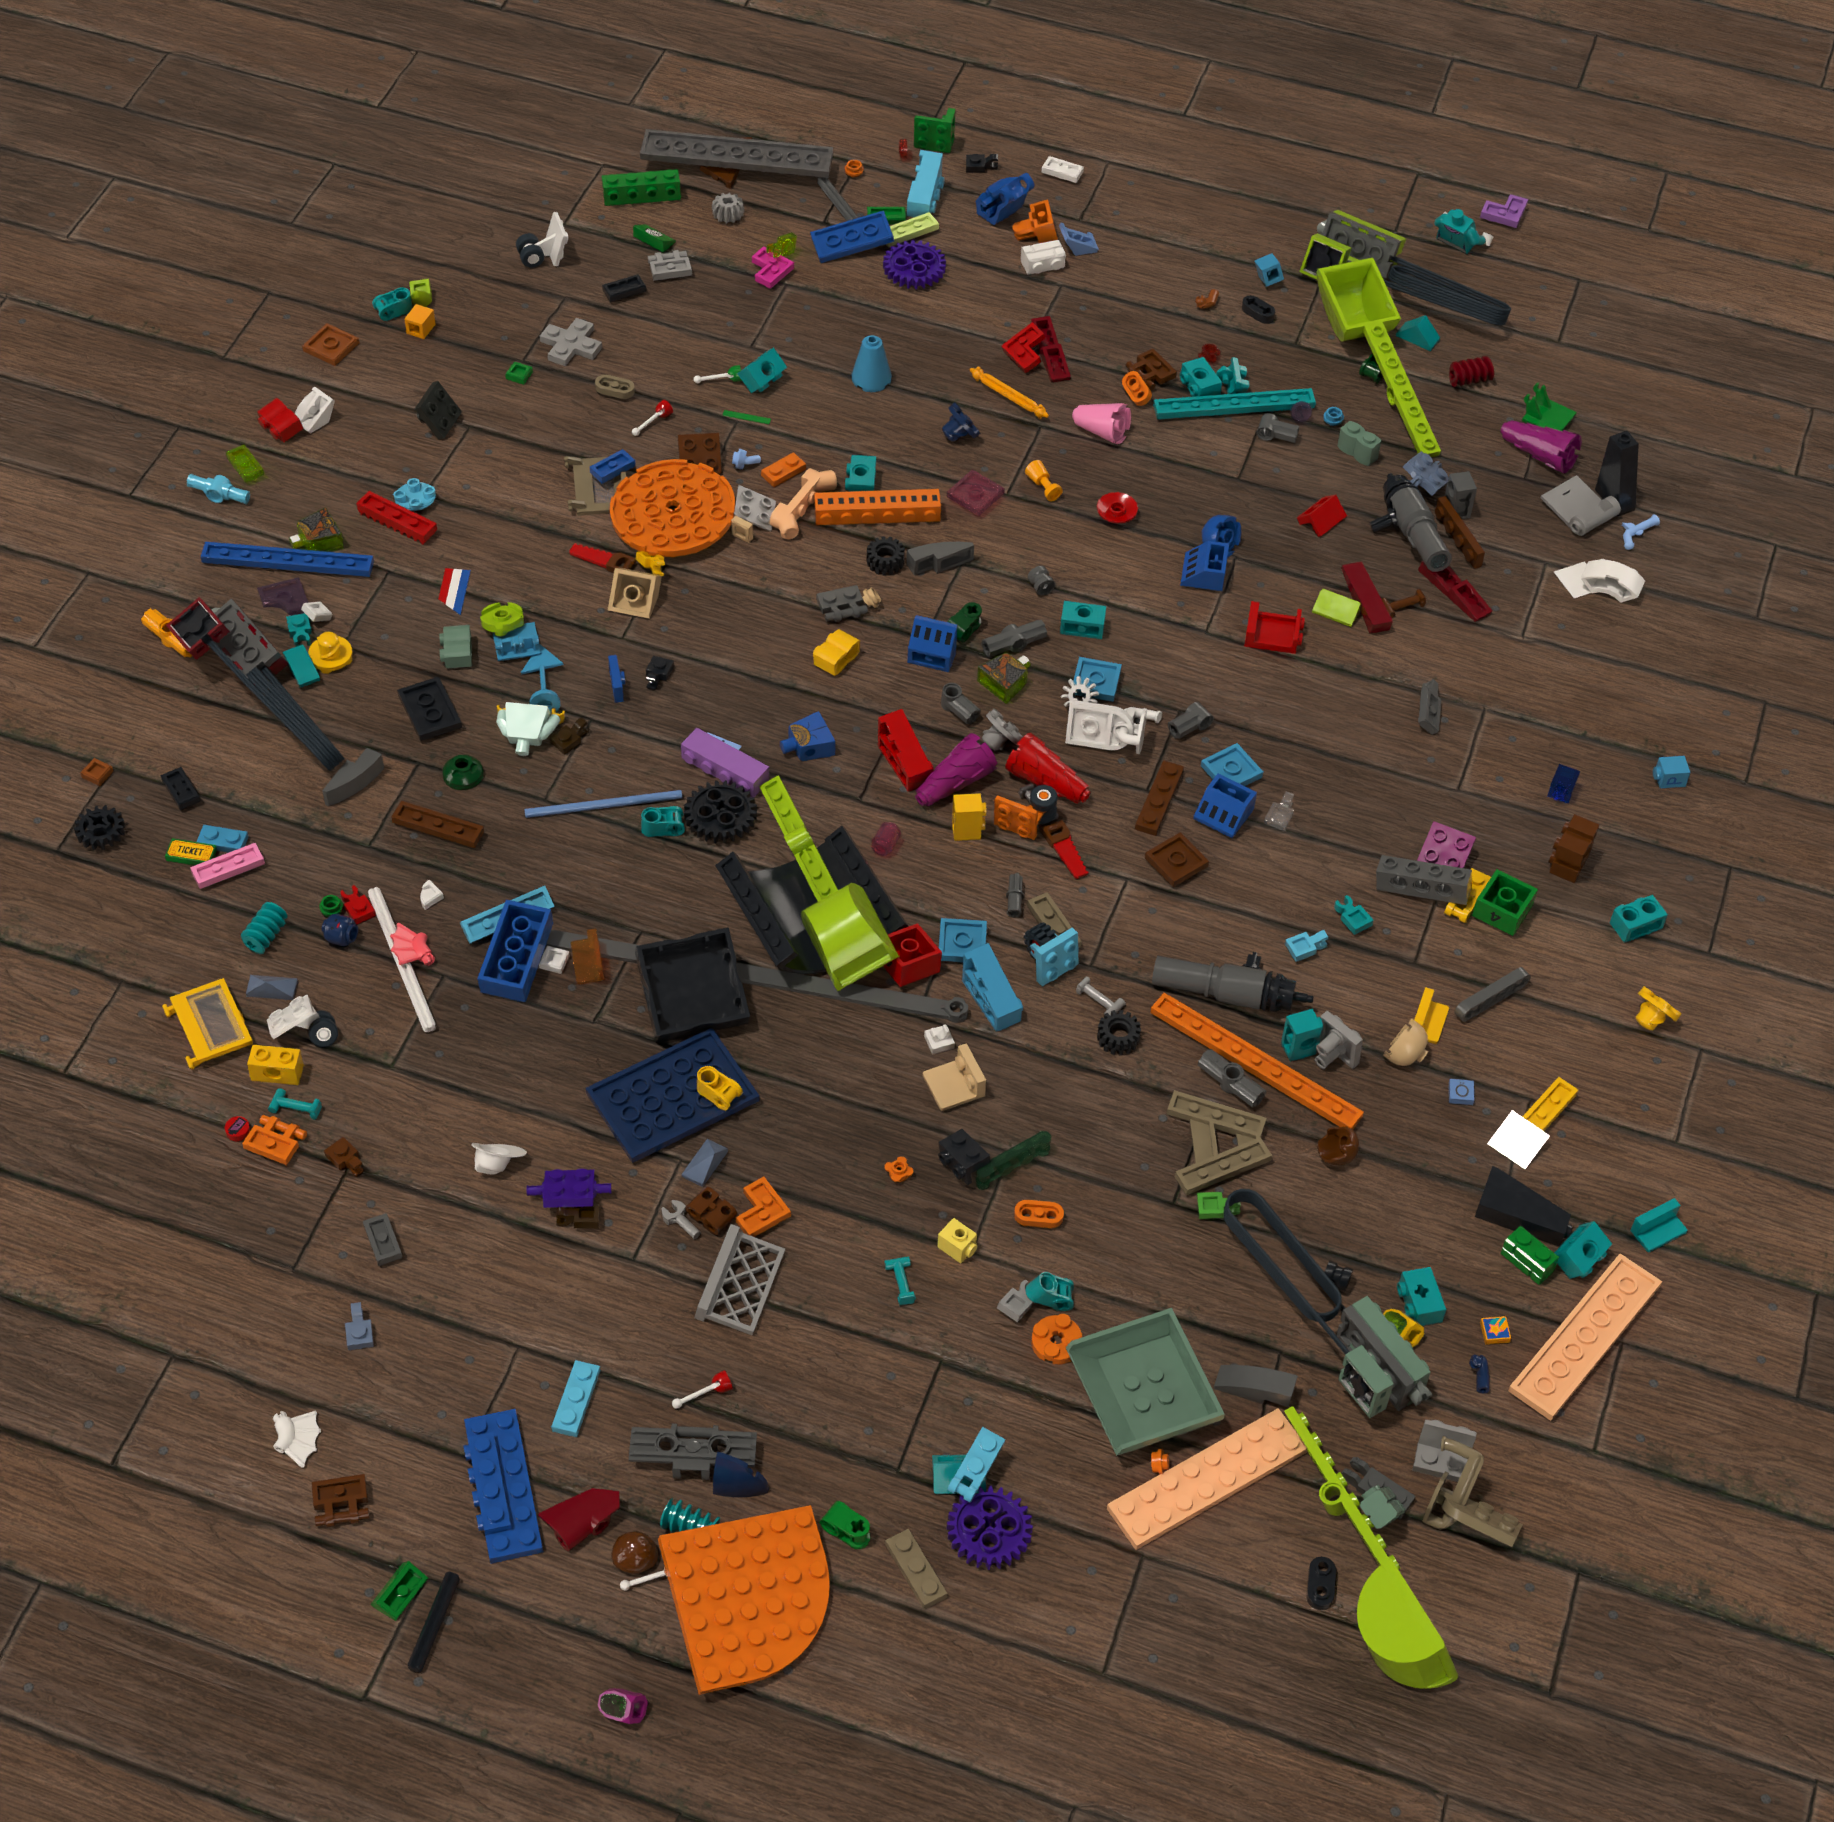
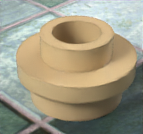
[862,587,881,608]

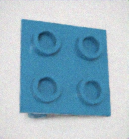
[492,622,541,661]

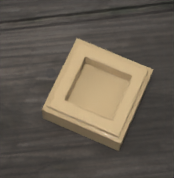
[731,516,753,543]

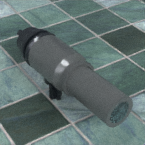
[1369,473,1452,572]
[1152,952,1314,1012]

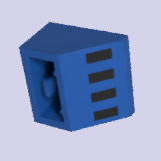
[1180,541,1229,591]
[907,615,958,672]
[1193,773,1257,838]

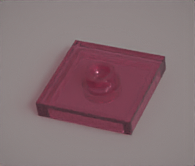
[947,469,1005,516]

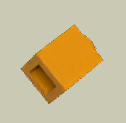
[405,304,436,339]

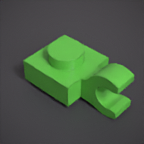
[1197,1192,1241,1219]

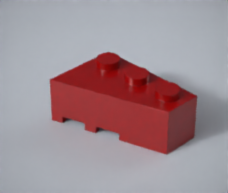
[878,709,934,792]

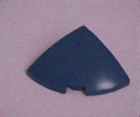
[713,1452,769,1498]

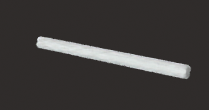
[368,887,436,1033]

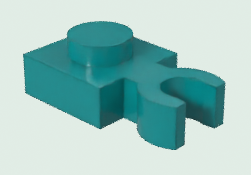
[286,613,312,647]
[1334,895,1374,935]

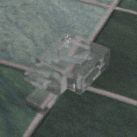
[1264,791,1294,831]

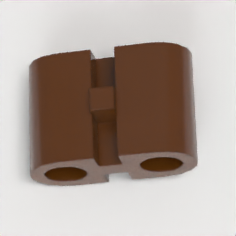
[685,1186,737,1235]

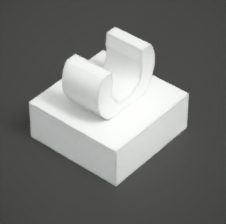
[924,1024,955,1055]

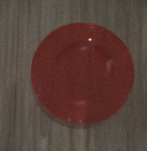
[899,139,907,158]

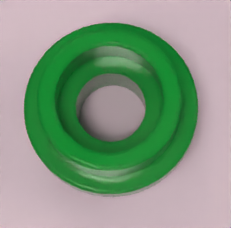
[319,895,343,917]

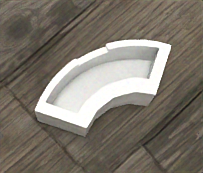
[1581,559,1645,603]

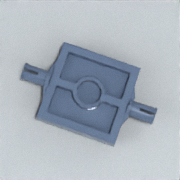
[1403,451,1449,496]

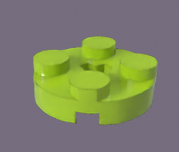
[480,602,524,636]

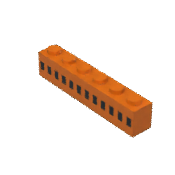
[814,489,941,525]

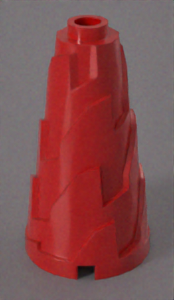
[1005,733,1091,804]

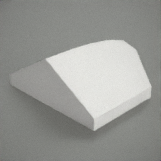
[295,387,335,434]

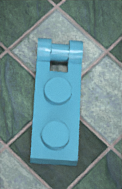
[947,1427,1006,1503]

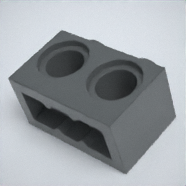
[1445,471,1477,519]

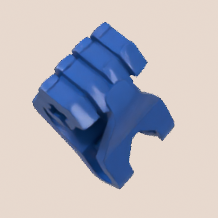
[975,173,1035,225]

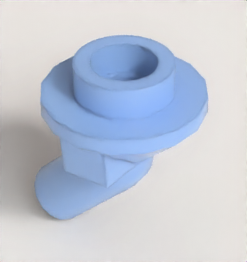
[732,448,761,469]

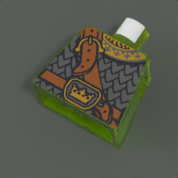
[289,508,344,552]
[977,653,1030,704]

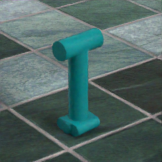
[268,1088,322,1119]
[884,1256,916,1306]

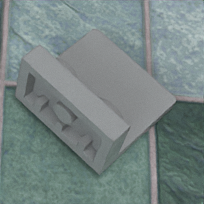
[1412,1420,1477,1482]

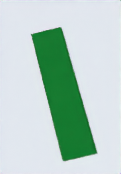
[722,410,771,424]

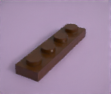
[1435,496,1485,569]
[1135,760,1184,836]
[391,801,484,848]

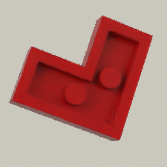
[1001,322,1045,373]

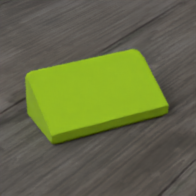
[1312,589,1361,627]

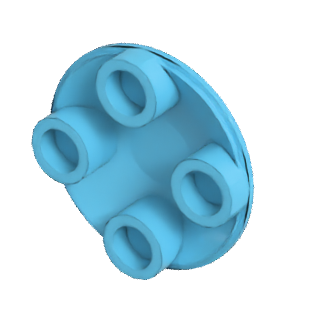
[393,478,436,511]

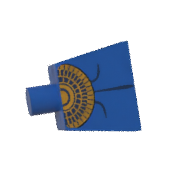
[780,711,835,761]

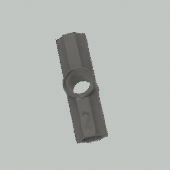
[981,620,1047,657]
[1198,1049,1266,1107]

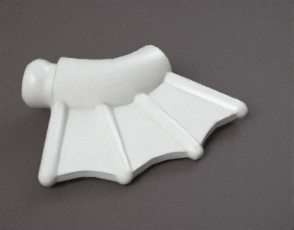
[273,1411,321,1468]

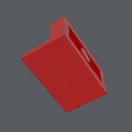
[1297,494,1347,537]

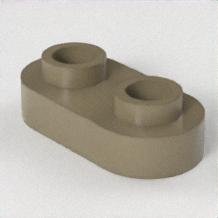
[595,375,635,399]

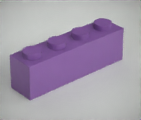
[681,728,769,797]

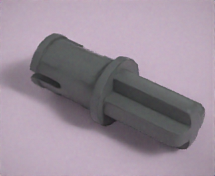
[1006,873,1024,918]

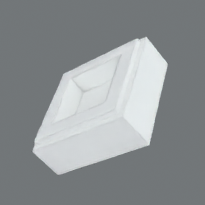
[301,602,332,622]
[539,946,569,974]

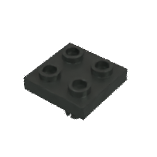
[415,381,462,440]

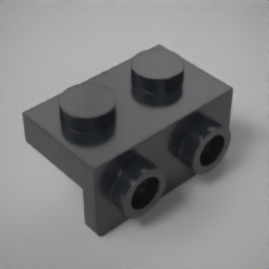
[938,1129,991,1185]

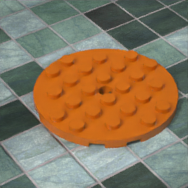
[610,459,735,557]

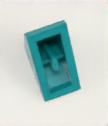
[1396,315,1440,351]

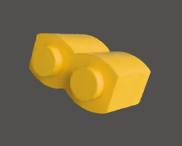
[813,629,860,676]

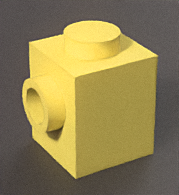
[937,1218,978,1263]

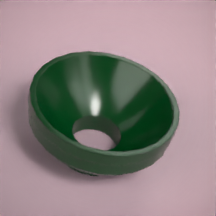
[443,755,484,790]

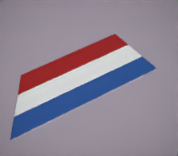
[438,568,471,615]

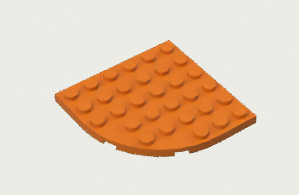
[658,1505,830,1695]

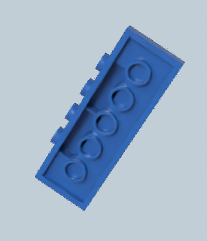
[463,1409,543,1564]

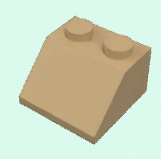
[608,568,662,618]

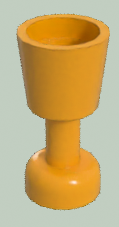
[1025,460,1063,501]

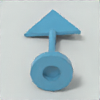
[521,644,564,715]

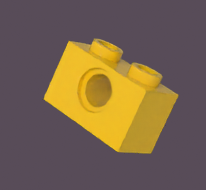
[247,1045,304,1085]

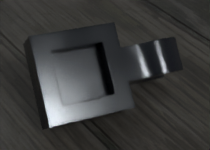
[966,154,998,173]
[646,655,674,690]

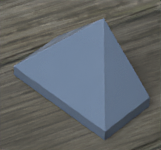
[246,975,298,1000]
[682,1139,728,1187]

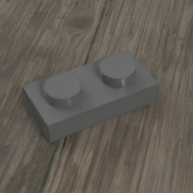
[363,1213,402,1266]

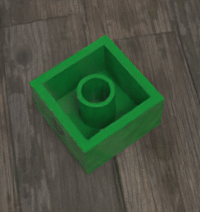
[1472,869,1538,936]

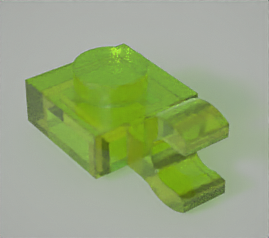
[766,232,797,258]

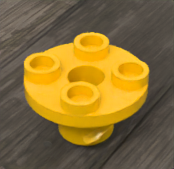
[308,632,353,674]
[1636,986,1682,1030]

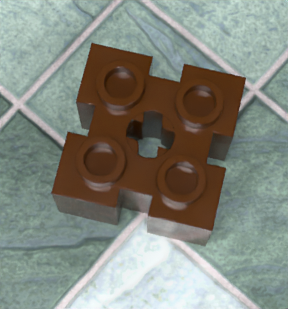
[1548,814,1600,883]

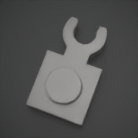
[997,1280,1033,1322]

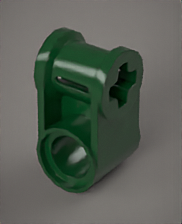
[1359,353,1383,383]
[947,602,982,643]

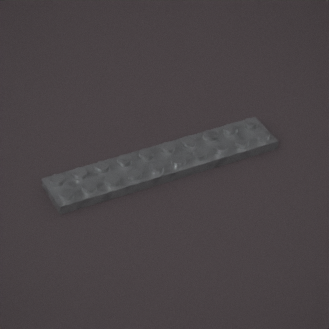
[640,129,833,178]

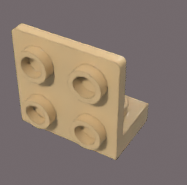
[923,1043,986,1111]

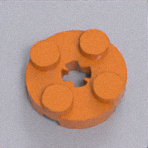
[1031,1314,1082,1365]

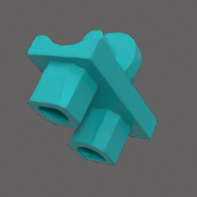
[1216,357,1250,394]

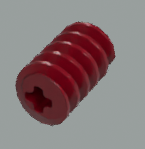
[1449,356,1495,387]

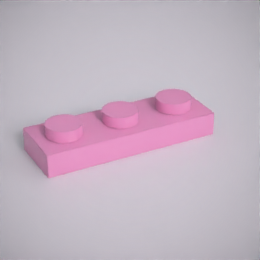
[190,843,265,889]

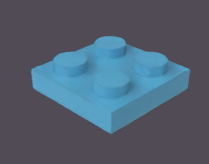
[1073,657,1122,702]
[1201,743,1263,786]
[939,918,987,962]

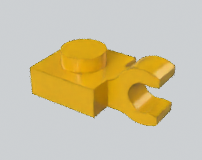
[636,551,665,576]

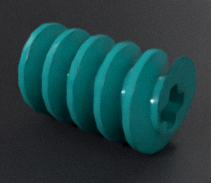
[241,902,288,955]
[660,1498,721,1533]

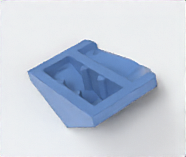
[1059,223,1099,256]

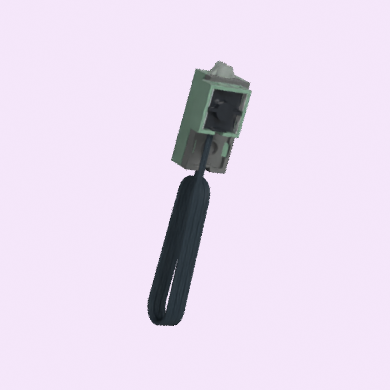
[1224,1189,1433,1418]

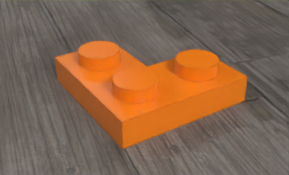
[736,1177,791,1237]

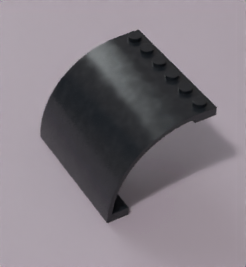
[715,826,909,974]

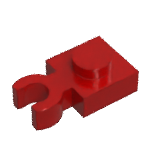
[341,885,376,925]

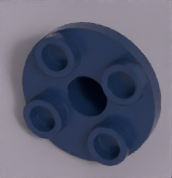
[942,402,981,442]

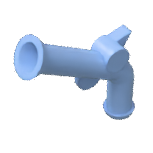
[1622,514,1660,550]

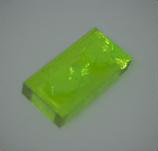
[226,445,264,483]

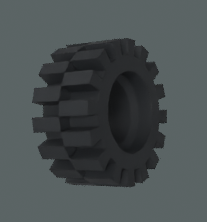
[866,536,905,576]
[1097,1010,1141,1056]

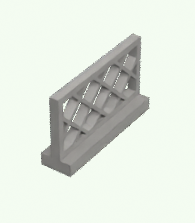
[694,1224,785,1335]

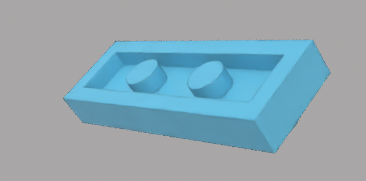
[551,1360,600,1437]

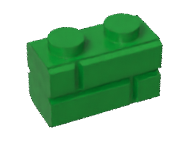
[1501,1226,1559,1285]

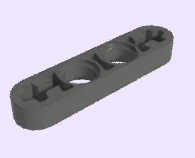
[1454,967,1531,1022]

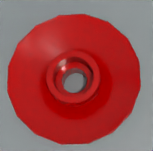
[1097,492,1138,523]

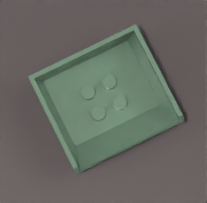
[1066,1308,1225,1456]

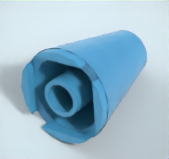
[852,335,892,392]

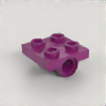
[1417,821,1476,868]

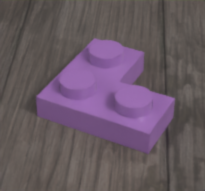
[1480,194,1528,228]

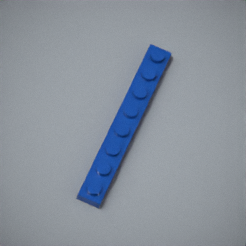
[201,541,374,577]

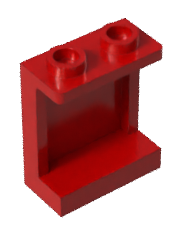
[1244,601,1305,654]

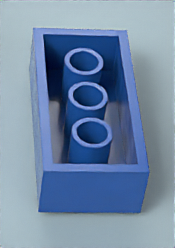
[477,899,553,1003]

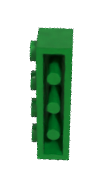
[602,169,681,206]

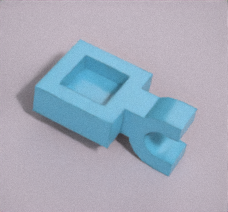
[1285,930,1328,962]

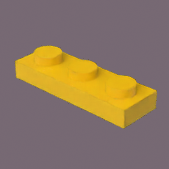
[1522,1077,1578,1131]

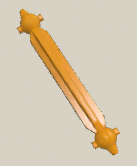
[970,367,1049,419]

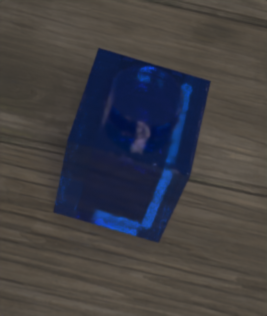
[1547,764,1580,804]

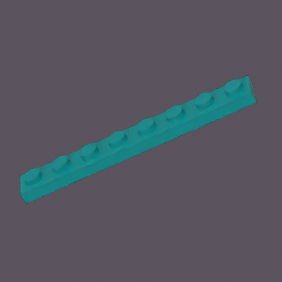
[1153,388,1316,419]

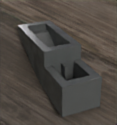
[906,541,974,576]
[322,748,384,806]
[1213,1365,1298,1407]

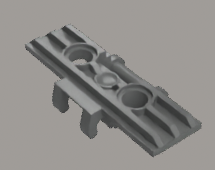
[628,1423,757,1480]

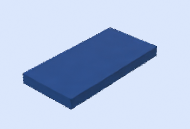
[810,210,894,263]

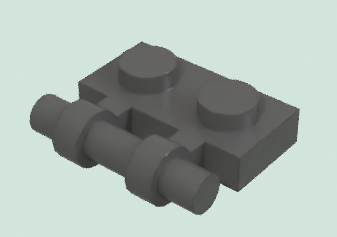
[816,585,868,622]

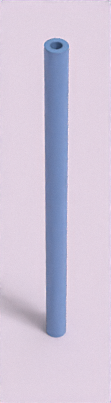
[524,790,682,818]

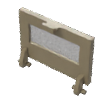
[564,456,626,516]

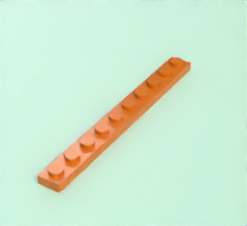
[1150,993,1364,1129]

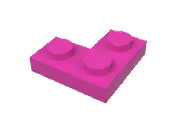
[752,246,794,289]

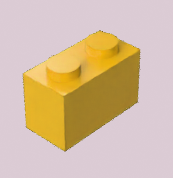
[952,793,987,841]

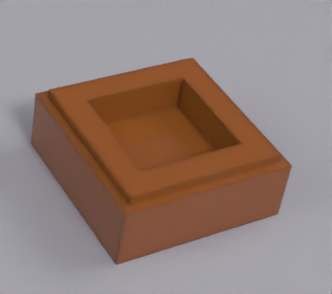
[81,758,114,786]

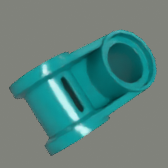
[372,287,413,321]
[641,806,685,837]
[1025,1272,1074,1311]

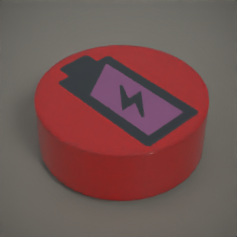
[224,1116,250,1141]

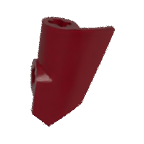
[538,1488,620,1551]

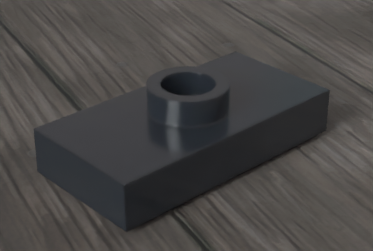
[602,274,646,302]
[160,767,201,810]

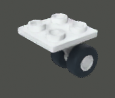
[516,212,568,268]
[267,995,338,1047]

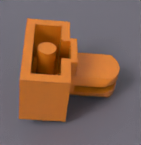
[1012,200,1058,243]

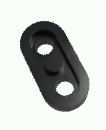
[1306,1556,1336,1610]

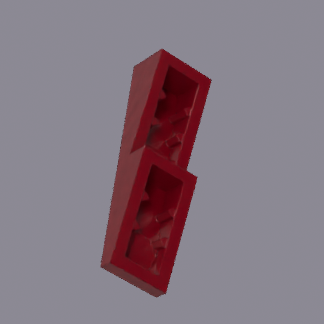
[1030,316,1071,383]
[1341,561,1393,634]
[1418,561,1493,622]

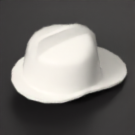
[471,1143,527,1175]

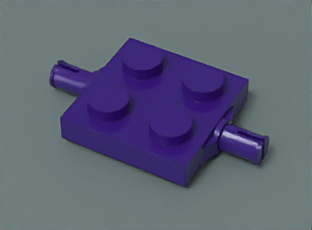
[527,1169,612,1208]

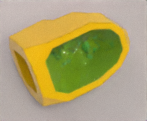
[1383,1309,1424,1347]

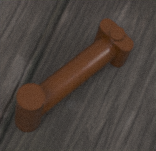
[1382,589,1426,618]

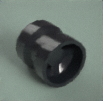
[1325,1260,1353,1293]

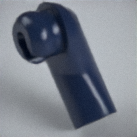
[1469,1354,1490,1394]

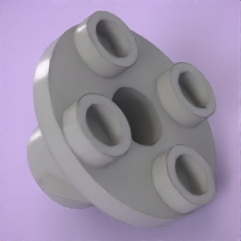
[982,709,1023,751]

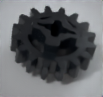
[74,805,126,850]

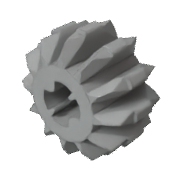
[712,192,744,224]

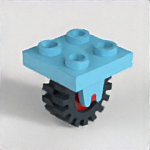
[1024,922,1079,986]

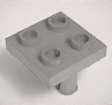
[1315,1011,1363,1069]

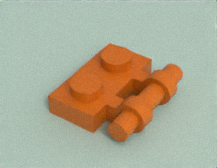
[242,1115,307,1165]

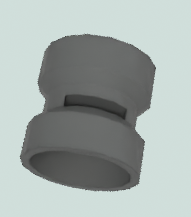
[1028,566,1056,595]

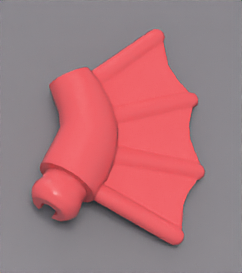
[390,923,435,966]

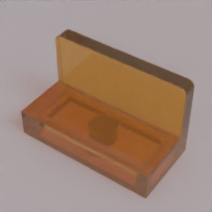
[571,928,605,984]

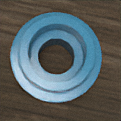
[1323,407,1344,426]

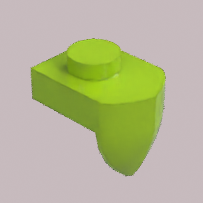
[409,279,432,307]

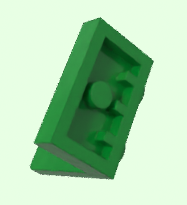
[914,108,956,153]

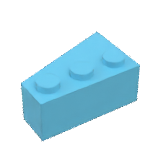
[907,150,945,217]

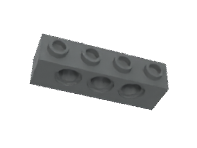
[1376,855,1472,905]

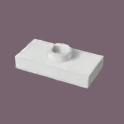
[1042,156,1084,183]

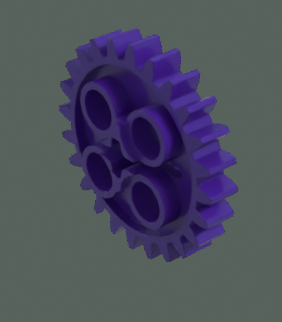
[883,240,946,289]
[947,1486,1033,1570]

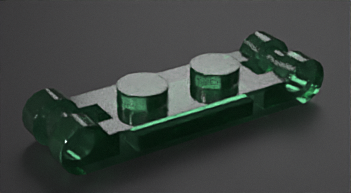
[976,1131,1051,1190]

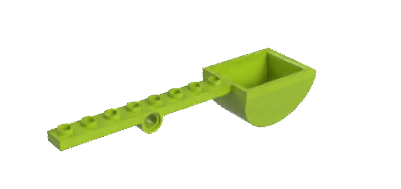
[1316,258,1441,457]
[759,775,899,991]
[1284,1406,1458,1689]

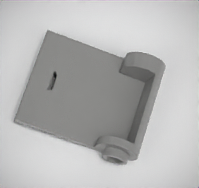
[1541,475,1621,536]

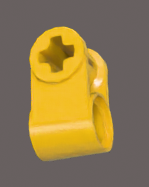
[697,1066,743,1111]

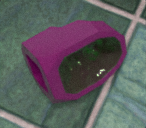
[598,1688,648,1724]

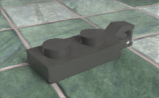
[1418,679,1441,735]

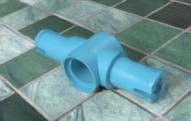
[187,474,250,504]

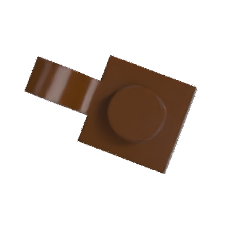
[324,1137,364,1177]

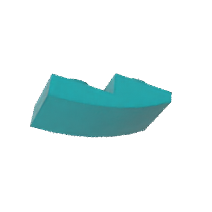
[283,644,320,688]

